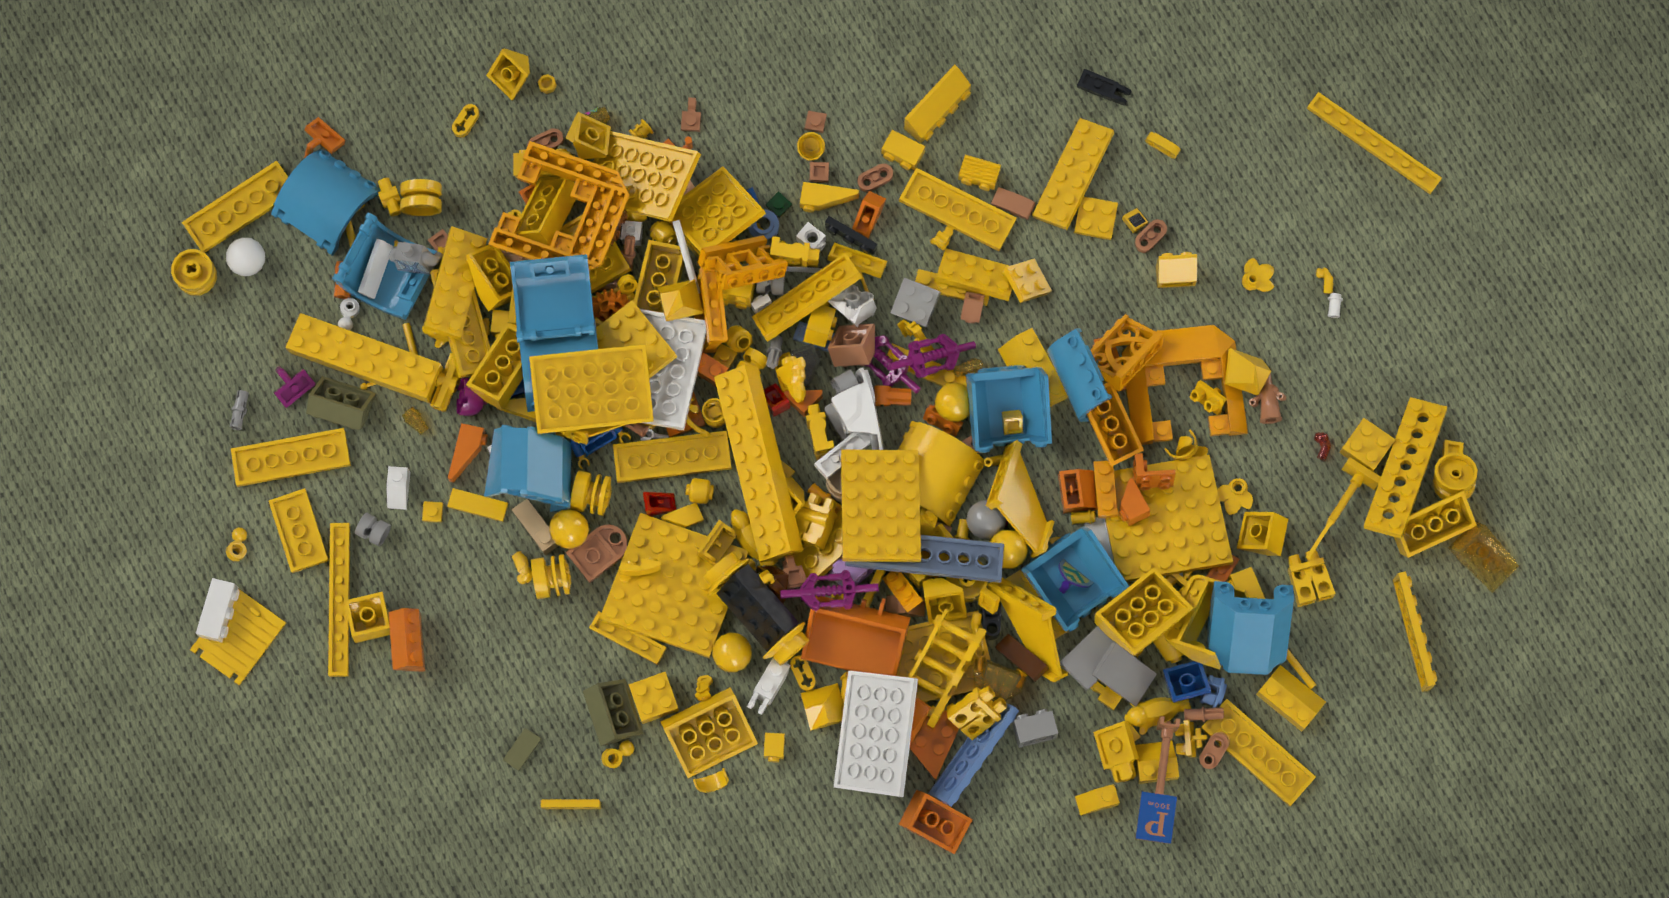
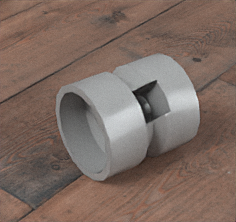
[756,276,785,295]
[355,512,391,547]

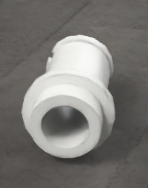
[1328,293,1343,318]

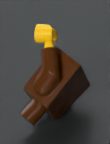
[746,558,789,603]

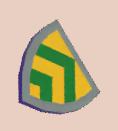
[1058,559,1094,594]

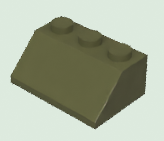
[306,376,376,430]
[583,679,643,746]

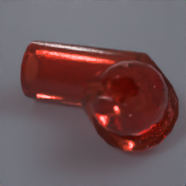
[1314,432,1331,461]

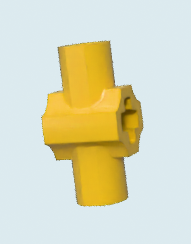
[378,178,402,217]

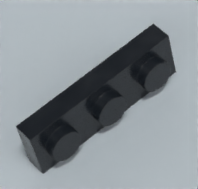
[825,216,878,255]

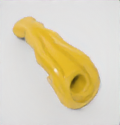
[930,226,954,250]
[686,396,710,437]

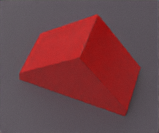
[764,383,790,417]
[643,492,676,516]

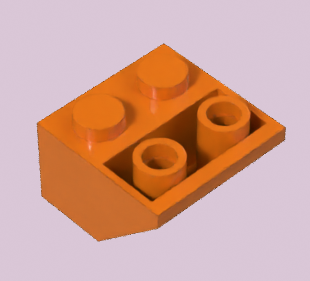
[1058,469,1097,514]

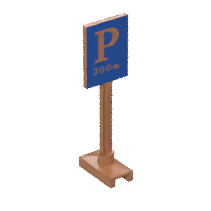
[1135,716,1180,844]

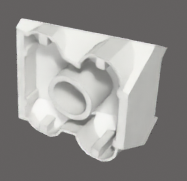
[828,285,877,327]

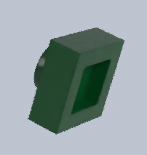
[765,191,792,218]

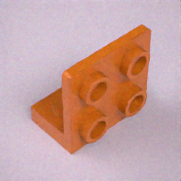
[1133,453,1176,491]

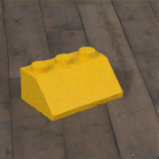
[1256,665,1326,732]

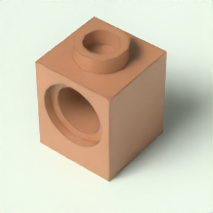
[961,292,985,323]

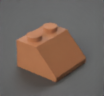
[828,324,875,367]

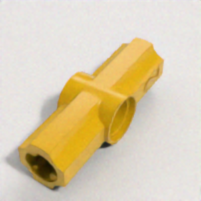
[430,353,460,412]

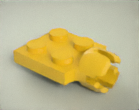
[1093,721,1139,783]

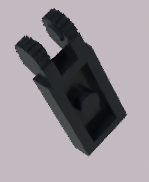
[1077,69,1132,106]

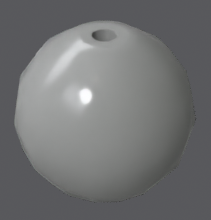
[966,500,1006,539]

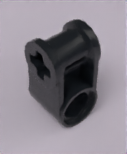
[981,602,1002,640]

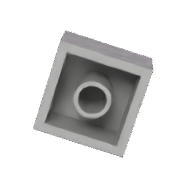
[890,278,941,327]
[1012,709,1058,748]

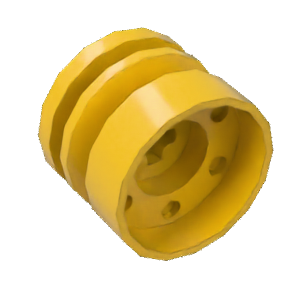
[570,470,612,516]
[531,554,571,599]

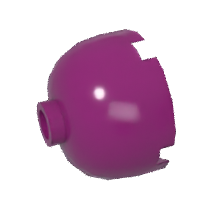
[456,378,487,416]

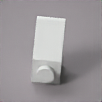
[387,466,411,510]

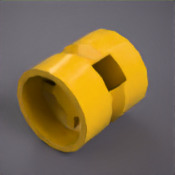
[736,347,768,375]
[702,398,725,428]

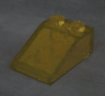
[1448,521,1519,593]

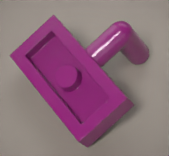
[273,366,316,408]

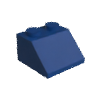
[1163,661,1211,702]

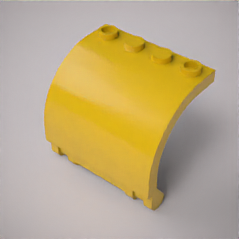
[898,421,984,527]

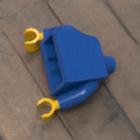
[570,427,631,469]

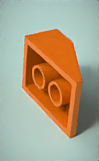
[898,790,973,854]

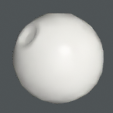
[226,237,265,276]

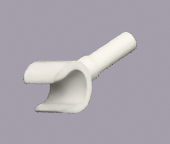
[640,428,669,441]

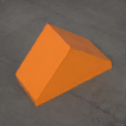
[784,390,823,417]

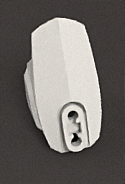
[824,368,884,450]

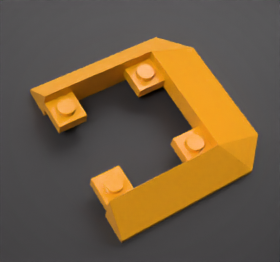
[488,141,629,271]
[1122,325,1248,445]

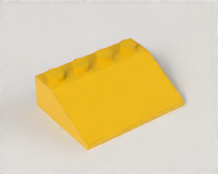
[1094,567,1193,656]
[660,687,758,778]

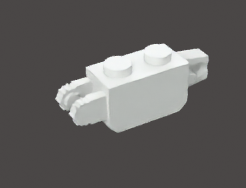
[747,658,791,715]

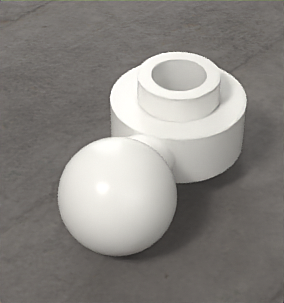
[338,298,359,330]

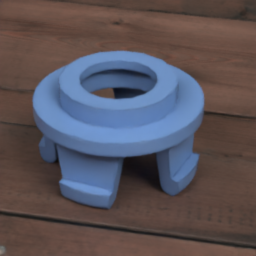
[748,209,779,239]
[1200,675,1227,708]

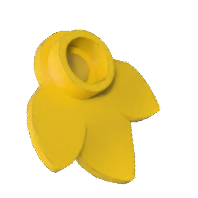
[1242,258,1275,292]
[1217,478,1253,515]

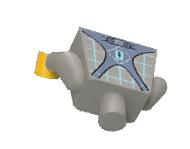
[389,240,445,275]

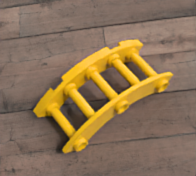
[908,608,987,728]

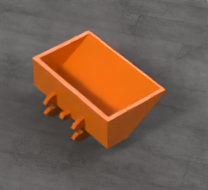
[801,596,910,676]

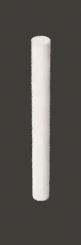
[672,220,701,293]

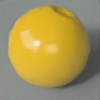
[935,383,970,422]
[549,509,589,549]
[990,530,1028,569]
[712,633,752,673]

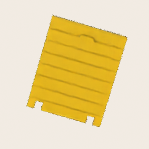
[190,589,286,685]

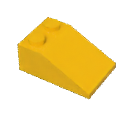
[466,245,513,312]

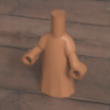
[1249,373,1286,424]

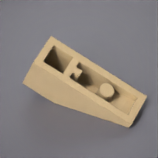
[512,499,558,555]

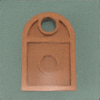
[565,525,628,583]

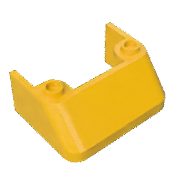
[1164,574,1249,670]

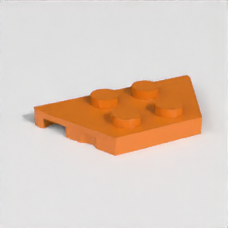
[910,710,959,779]

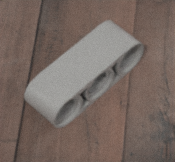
[830,370,858,395]

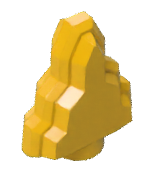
[776,356,806,403]

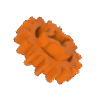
[592,289,630,322]

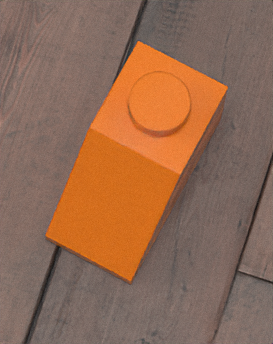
[852,191,886,239]
[1119,478,1150,526]

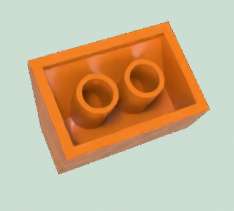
[389,608,425,672]

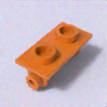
[923,404,964,437]

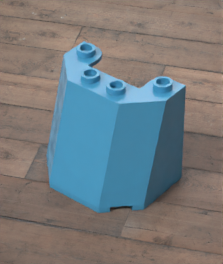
[966,365,1052,453]
[484,425,571,513]
[1021,526,1129,632]
[1207,581,1294,675]

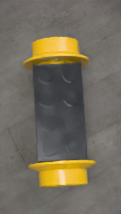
[703,552,810,666]

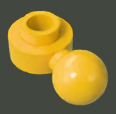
[617,275,638,301]
[226,527,247,561]
[601,741,635,768]

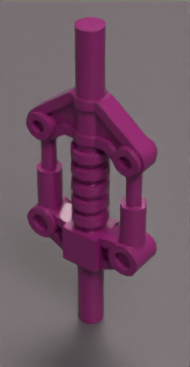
[889,334,976,378]
[865,335,921,394]
[780,570,879,611]

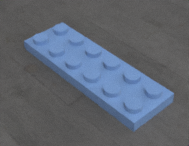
[928,699,1019,807]

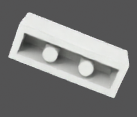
[196,578,240,643]

